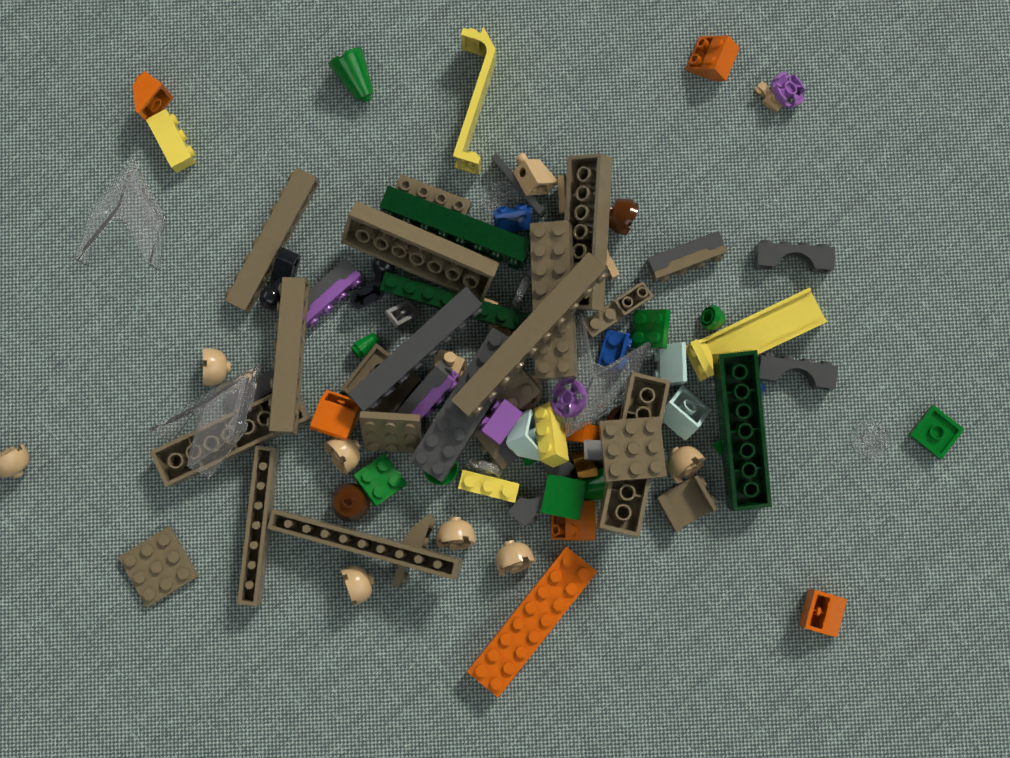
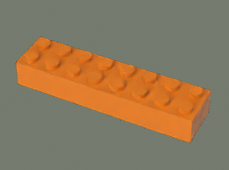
[467,546,597,697]

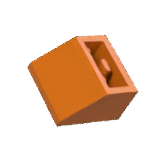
[685,35,740,81]
[309,390,361,441]
[551,501,596,541]
[798,588,847,637]

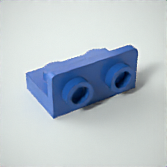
[492,203,532,232]
[597,329,632,372]

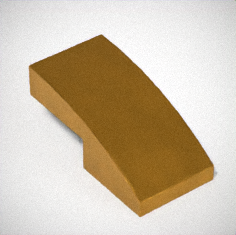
[571,451,598,479]

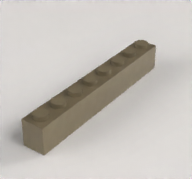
[225,167,320,314]
[267,277,310,435]
[237,446,280,606]

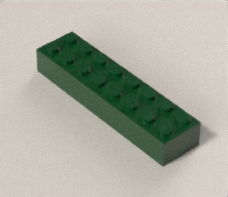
[379,186,531,270]
[712,350,772,511]

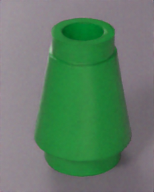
[350,332,379,359]

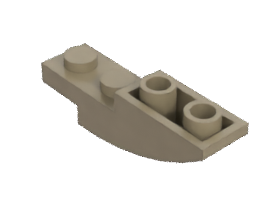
[580,281,654,339]
[391,514,436,587]

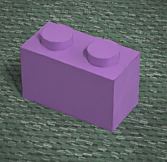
[477,399,523,445]

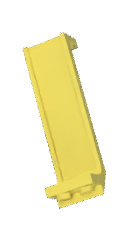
[453,27,496,175]
[686,287,827,381]

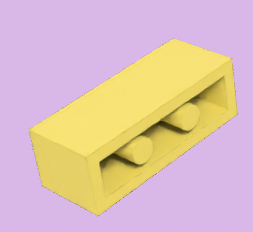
[146,109,197,173]
[533,402,569,468]
[458,470,520,503]

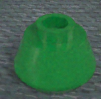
[700,305,725,330]

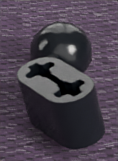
[259,247,301,310]
[350,257,396,309]

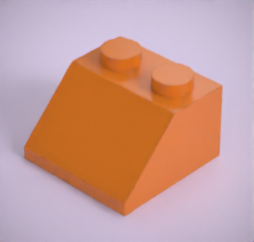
[132,71,174,124]

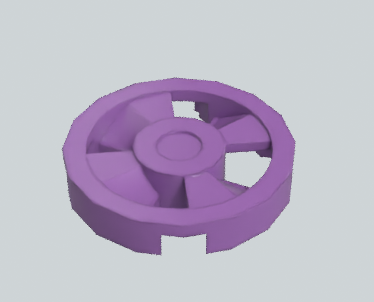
[771,72,805,108]
[551,379,587,418]

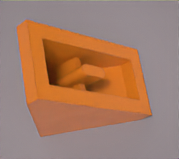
[564,421,600,444]

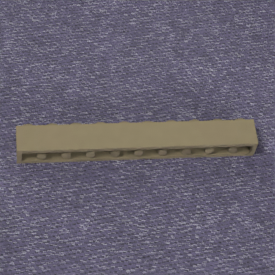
[451,252,607,418]
[267,509,464,580]

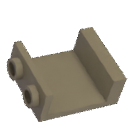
[655,475,717,532]

